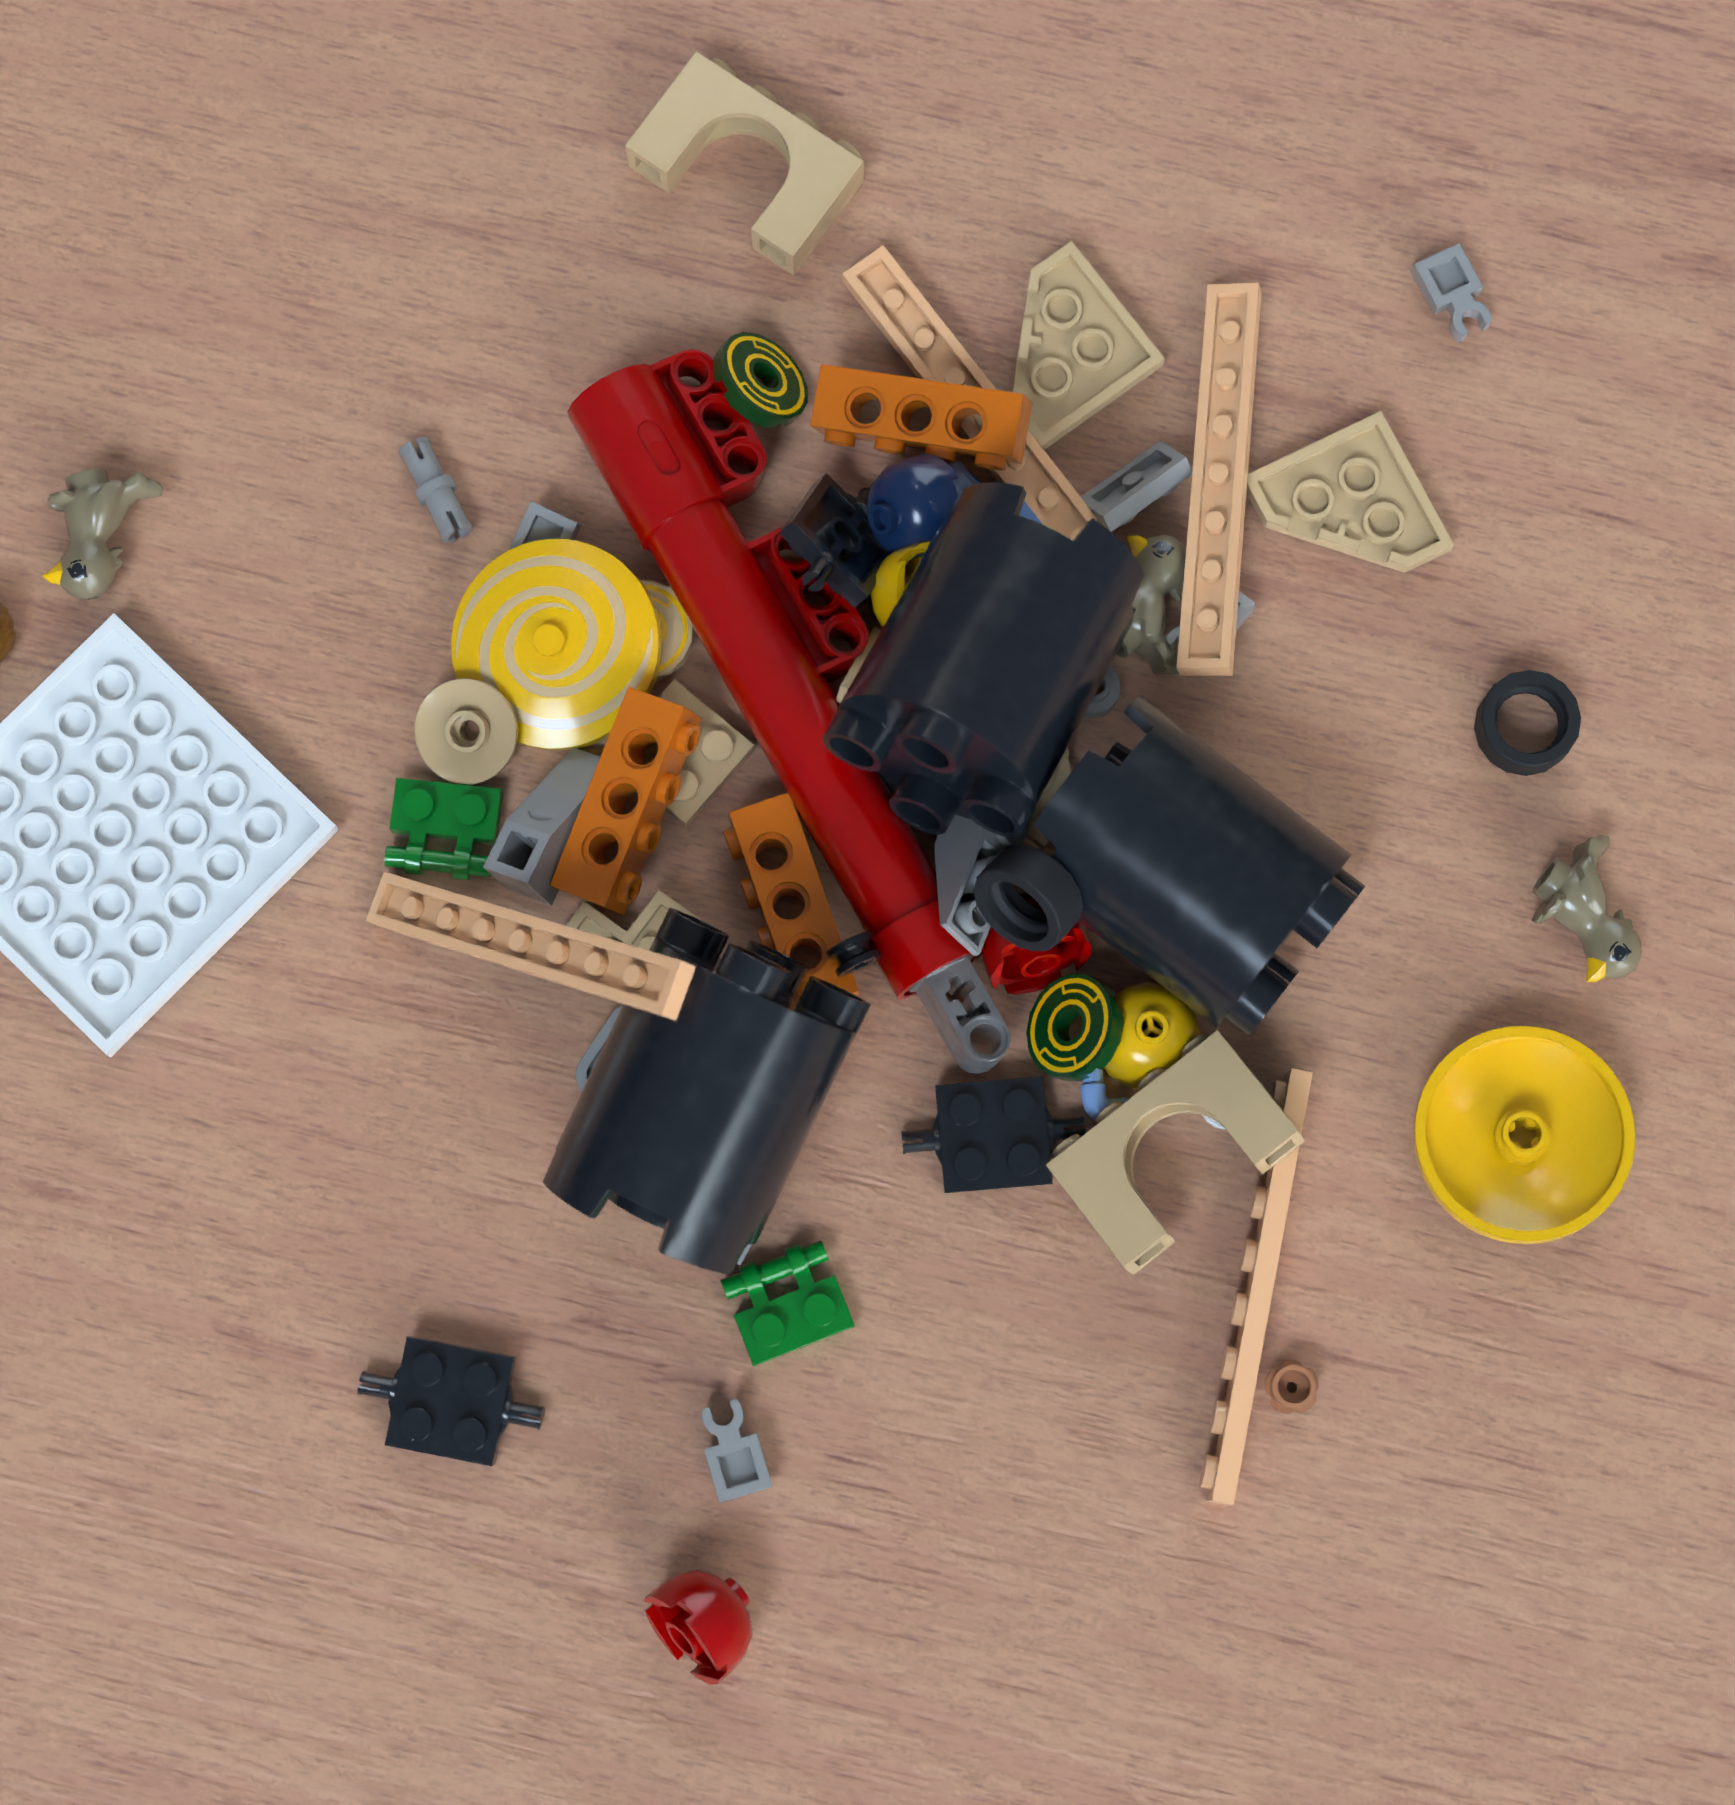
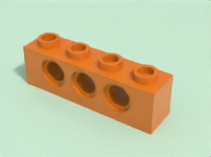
[810,364,1033,470]
[549,687,702,915]
[723,792,859,997]

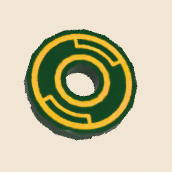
[713,332,808,428]
[1026,973,1124,1082]

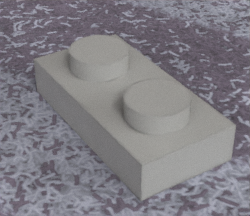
[1081,440,1192,532]

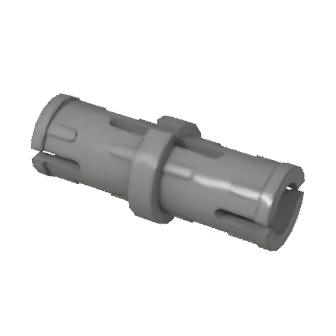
[398,437,473,543]

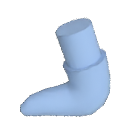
[1080,1068,1130,1120]

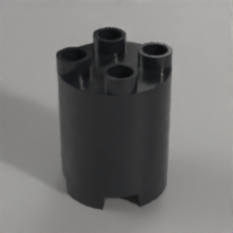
[822,482,1144,838]
[1033,695,1365,1035]
[543,908,871,1275]

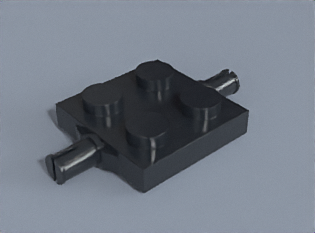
[779,473,890,608]
[901,1076,1086,1193]
[357,1336,545,1466]

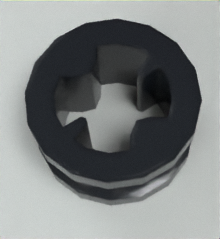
[826,931,882,977]

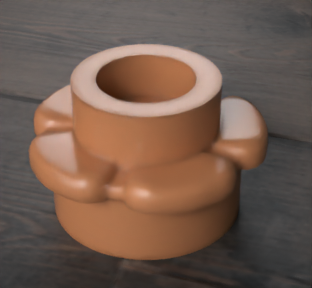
[1265,1360,1319,1414]

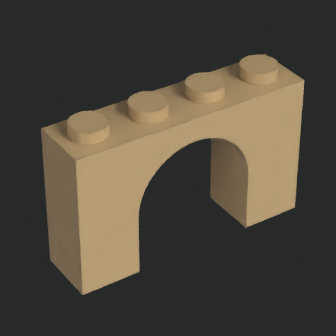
[625,51,864,276]
[1046,1030,1305,1275]

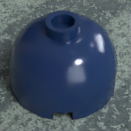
[867,453,959,559]

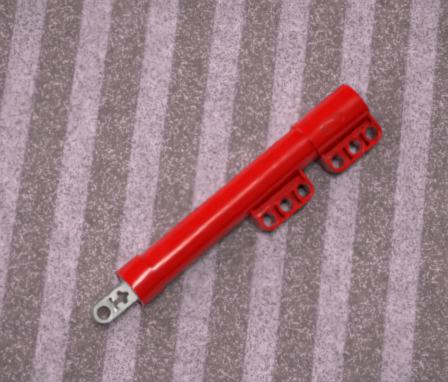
[567,349,1011,1074]

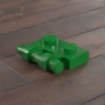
[384,778,503,880]
[720,1240,855,1367]

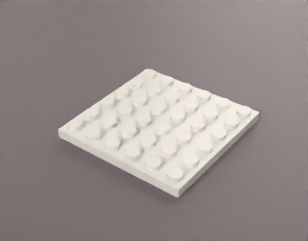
[0,613,339,1057]

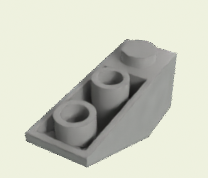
[483,748,600,906]
[934,815,1030,956]

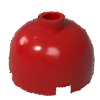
[982,894,1091,995]
[644,1570,752,1685]

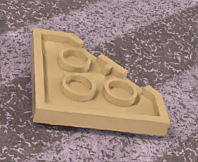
[1012,241,1165,450]
[1246,411,1454,573]

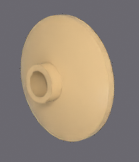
[414,678,518,784]

